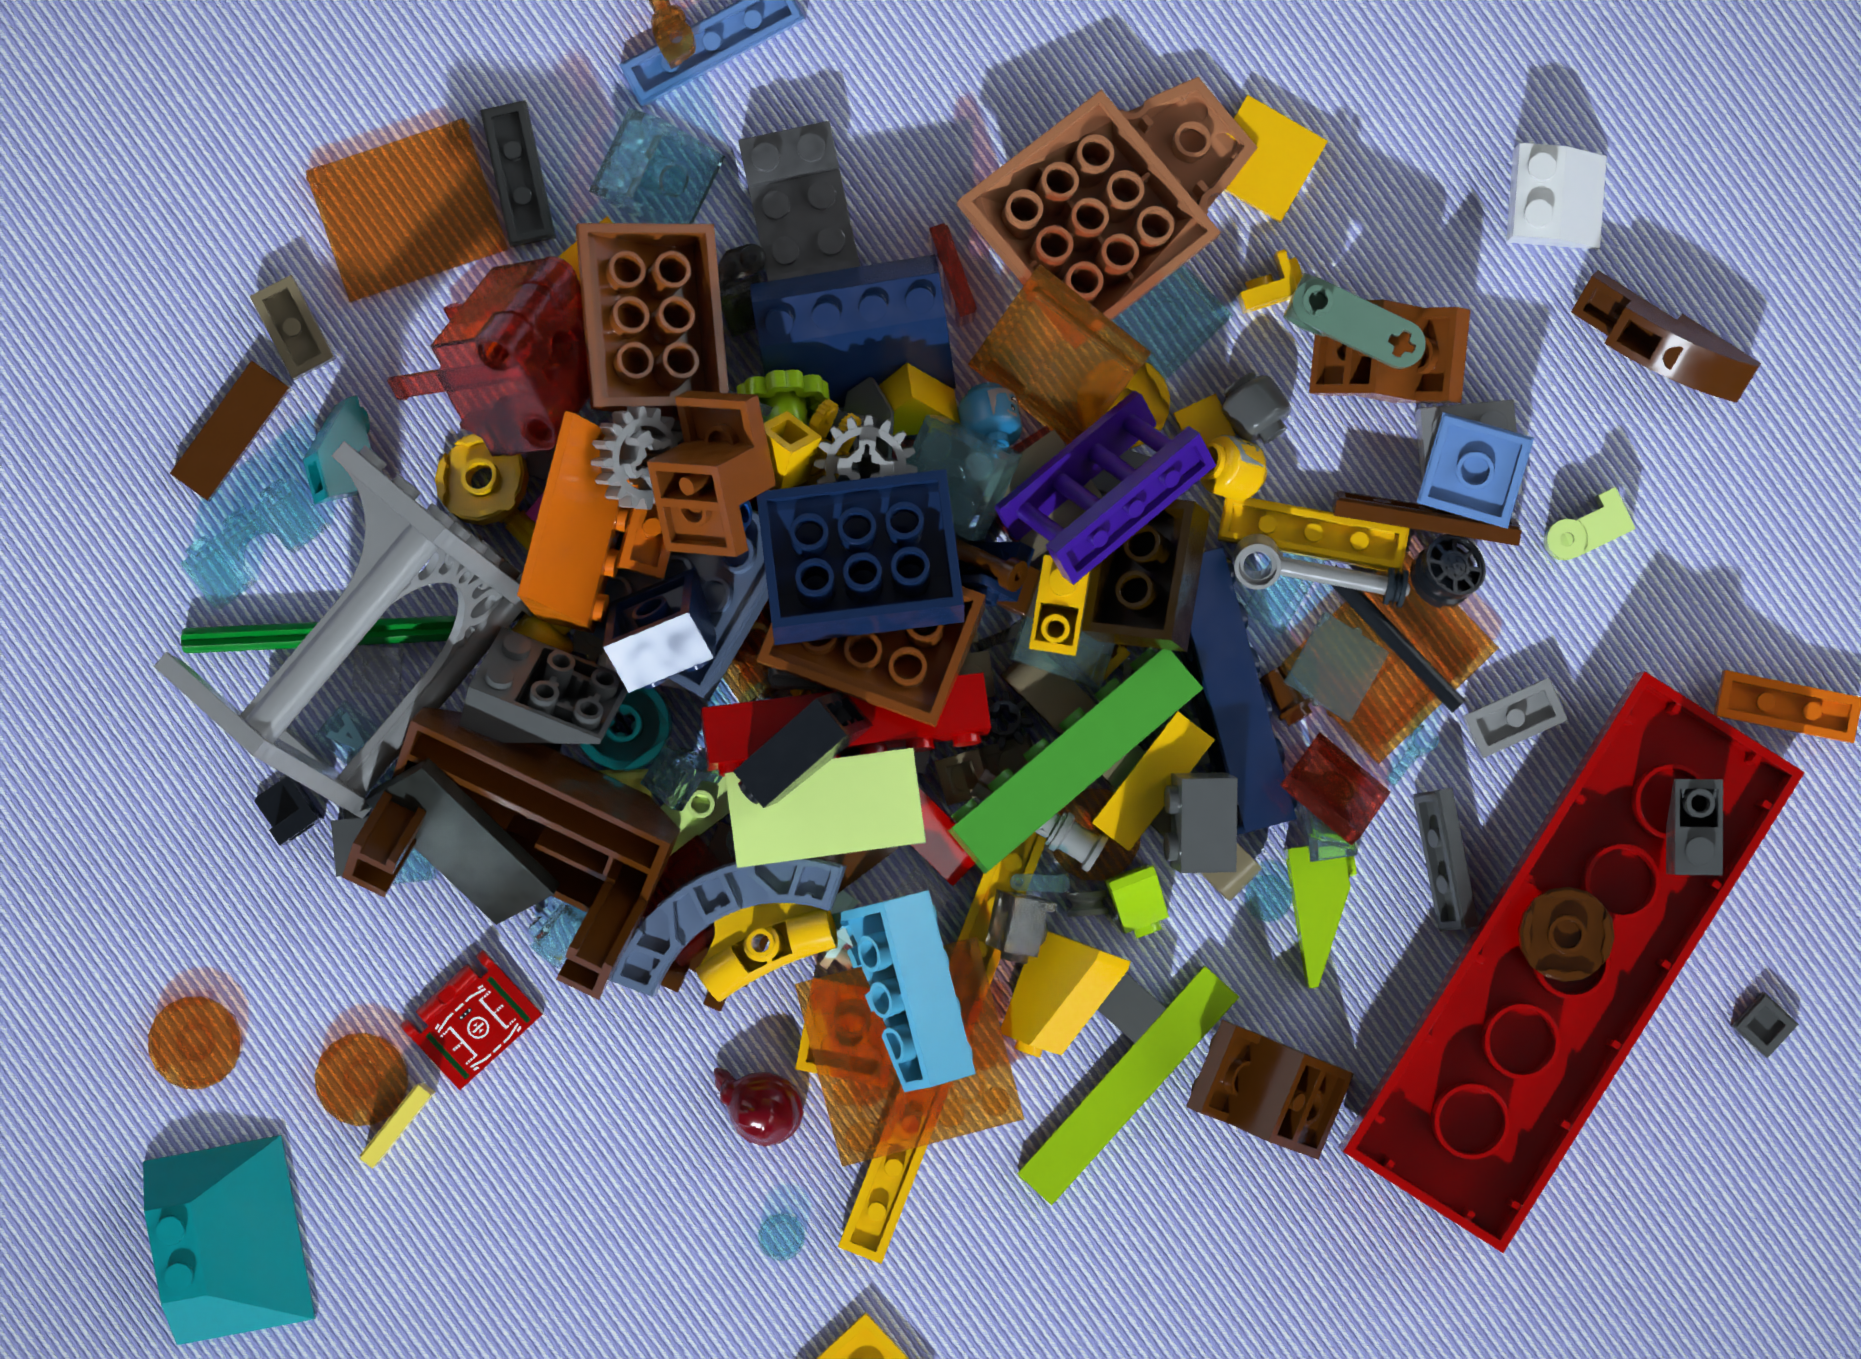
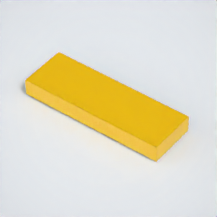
[1091,711,1215,851]

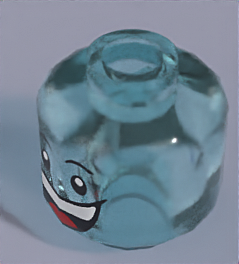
[528,898,587,968]

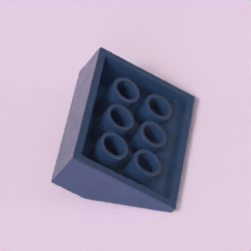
[750,254,956,407]
[756,469,964,645]

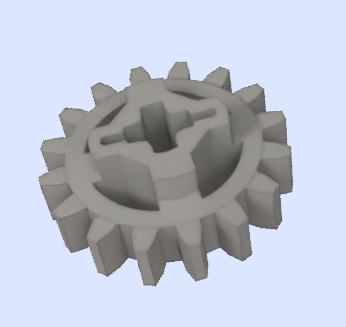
[591,406,683,510]
[814,414,918,484]

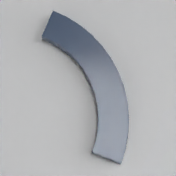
[609,858,847,997]

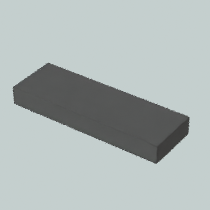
[480,100,556,248]
[1413,788,1479,932]

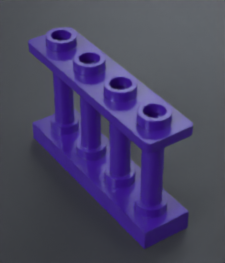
[995,391,1216,585]

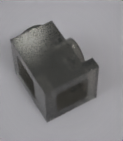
[985,889,1057,964]

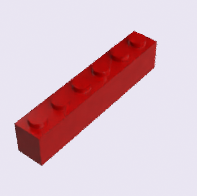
[701,672,991,777]

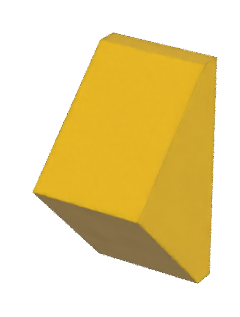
[879,363,960,435]

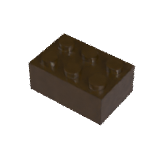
[1081,492,1210,652]

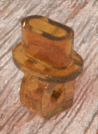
[649,0,696,69]

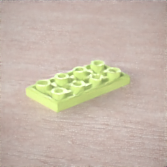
[725,748,926,868]

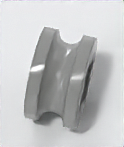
[1066,890,1109,917]

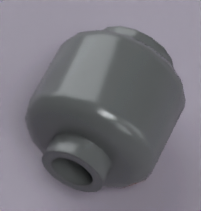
[1222,372,1291,444]

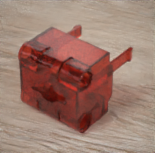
[387,256,590,457]

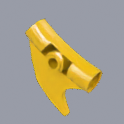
[695,903,838,1002]

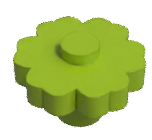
[736,370,830,426]

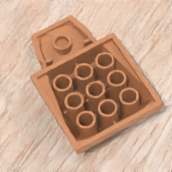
[956,77,1258,348]

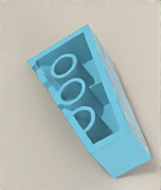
[832,890,976,1092]

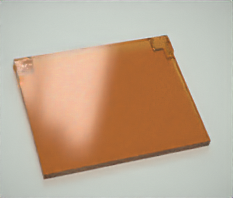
[305,118,509,303]

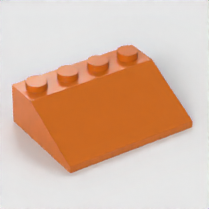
[517,411,637,634]

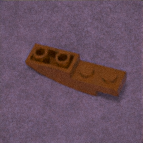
[1571,270,1762,403]

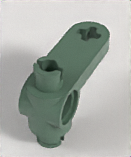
[1283,273,1426,369]

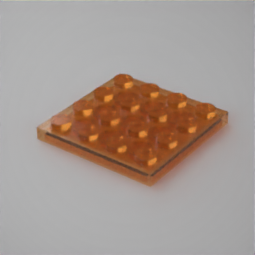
[795,936,1025,1167]

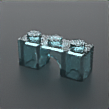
[180,478,331,610]

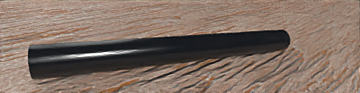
[1331,565,1465,713]

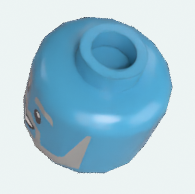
[958,382,1023,455]

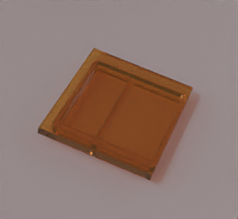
[968,264,1152,445]
[1281,552,1499,764]

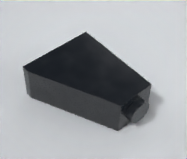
[733,691,873,808]

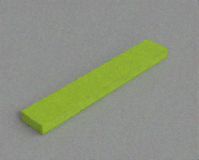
[1017,965,1239,1205]

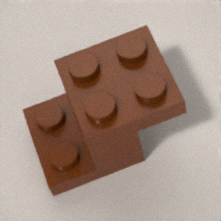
[1309,299,1470,403]
[647,391,776,557]

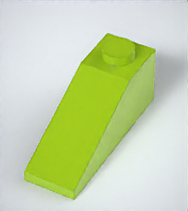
[1284,840,1356,989]
[1104,864,1169,939]

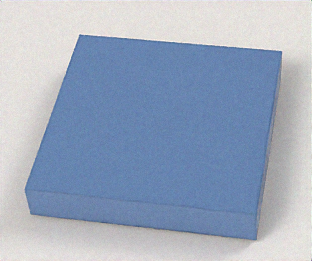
[1416,412,1534,529]

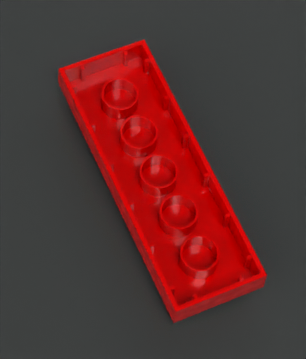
[1338,671,1805,1253]

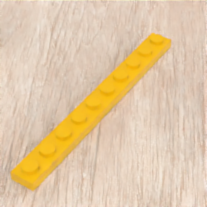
[838,832,1046,1264]

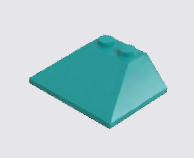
[143,1135,316,1345]

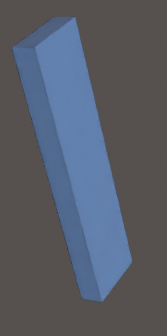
[619,0,805,108]

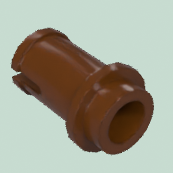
[1259,664,1312,727]

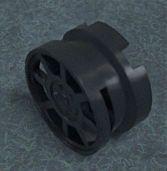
[1410,534,1486,608]

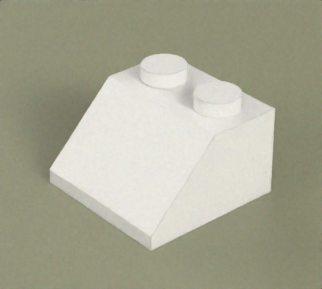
[1506,142,1607,249]

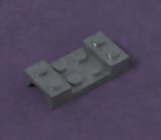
[738,121,860,281]

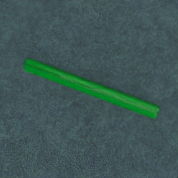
[181,615,456,653]

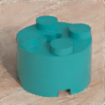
[580,687,672,771]

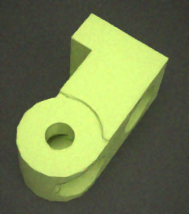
[1543,487,1636,561]

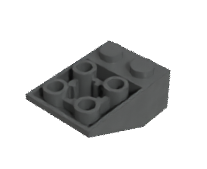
[459,627,628,744]

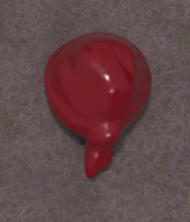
[714,1068,804,1146]

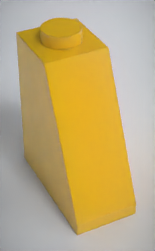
[999,927,1131,1058]

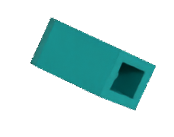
[303,395,378,505]

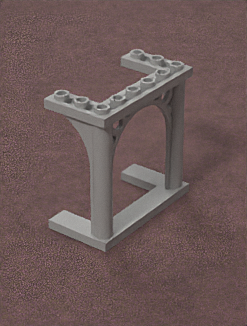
[153,441,534,819]

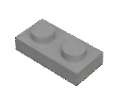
[1462,678,1568,758]

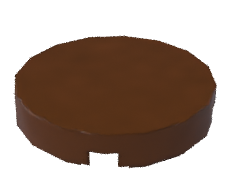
[1518,887,1615,982]

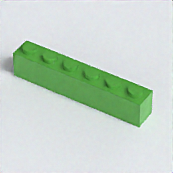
[948,648,1203,874]

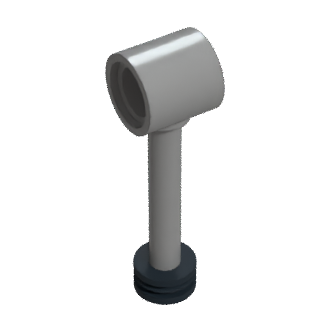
[1234,534,1410,608]

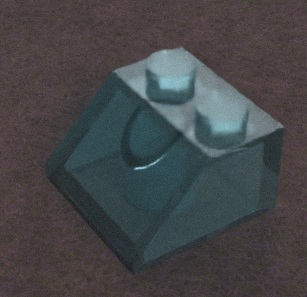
[589,108,725,224]

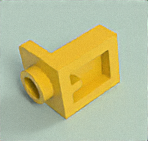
[1237,249,1303,314]

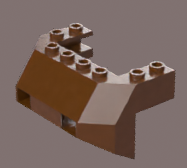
[342,707,681,1000]

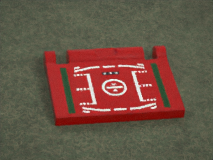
[400,949,543,1090]

